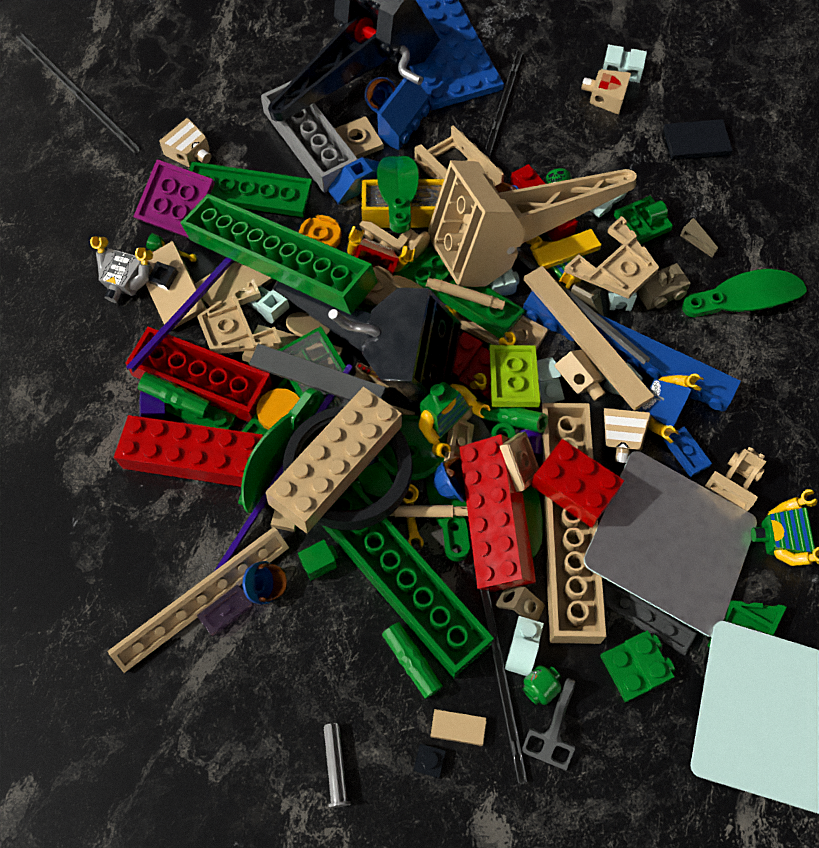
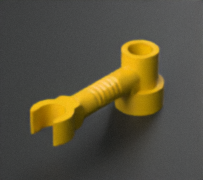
[402,484,424,549]

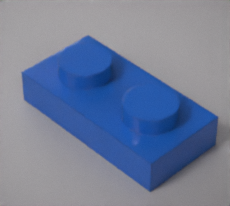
[663,427,712,478]

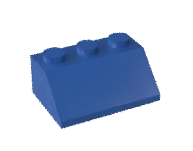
[377,78,430,150]

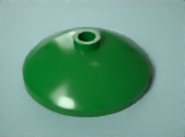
[377,415,446,480]

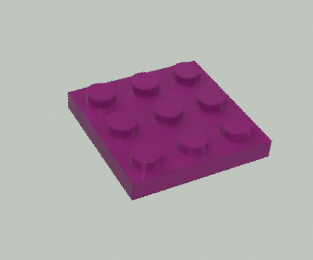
[134,159,215,239]

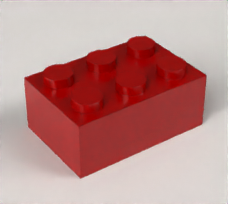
[531,439,625,528]

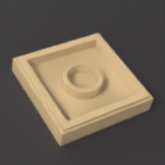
[500,431,539,492]

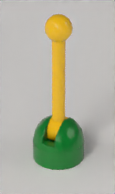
[146,233,197,262]

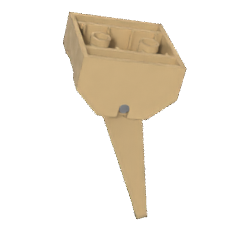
[428,160,637,287]

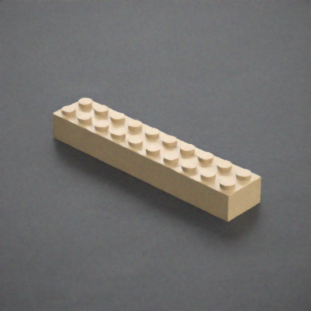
[540,403,606,644]

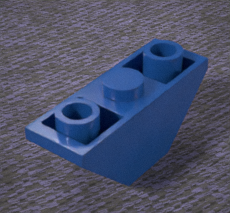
[328,157,379,205]

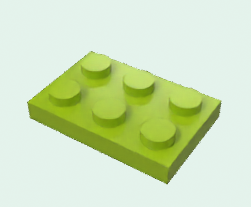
[489,345,540,407]

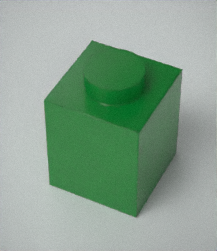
[298,540,338,581]

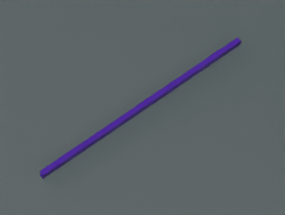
[126,257,234,372]
[214,364,353,571]

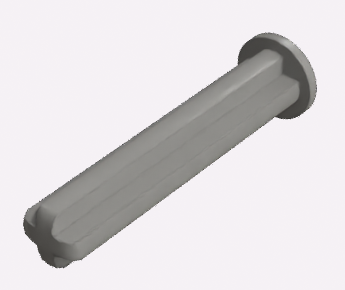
[324,723,351,808]

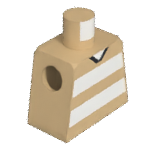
[159,118,211,167]
[604,408,651,463]

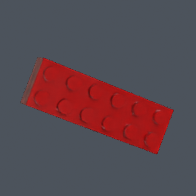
[125,327,273,422]
[114,415,263,487]
[459,434,536,592]

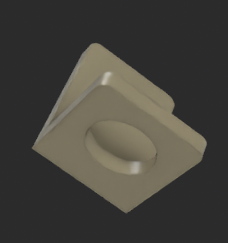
[496,586,545,621]

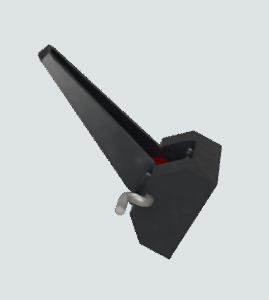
[268,0,440,122]
[272,281,462,408]

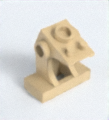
[704,447,766,511]

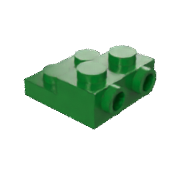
[600,630,675,703]

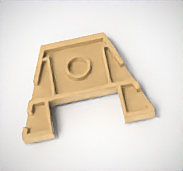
[564,216,659,299]
[197,279,283,354]

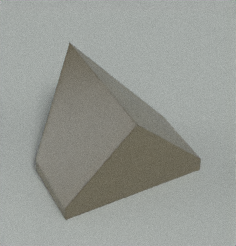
[571,280,604,316]

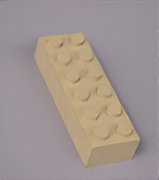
[266,387,402,533]

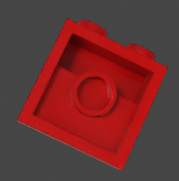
[452,332,490,395]

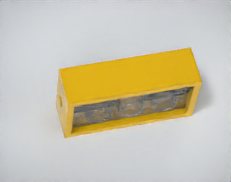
[362,179,444,228]

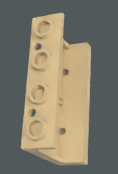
[414,125,504,186]

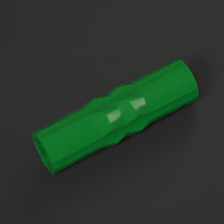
[138,372,211,419]
[480,400,548,433]
[382,622,443,699]

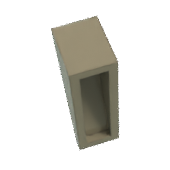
[680,218,718,257]

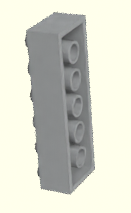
[261,81,358,193]

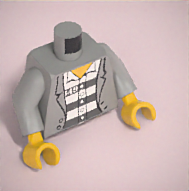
[90,236,153,303]

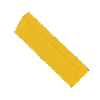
[533,229,601,269]

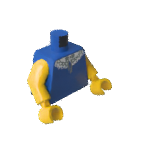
[640,374,704,443]

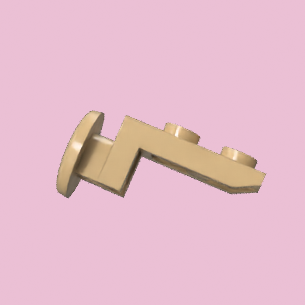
[359,221,430,259]

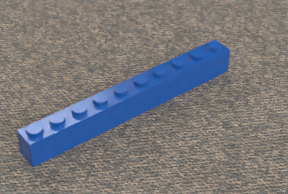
[523,291,741,412]

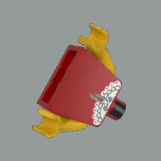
[347,226,416,275]

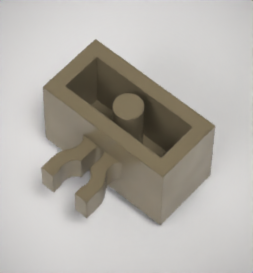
[636,263,691,310]

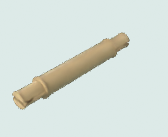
[426,277,505,310]
[390,505,468,518]

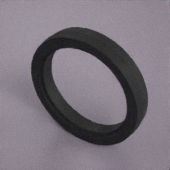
[283,406,413,530]

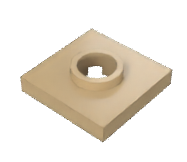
[334,116,384,159]

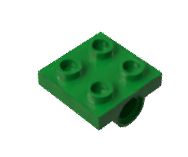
[614,195,673,244]

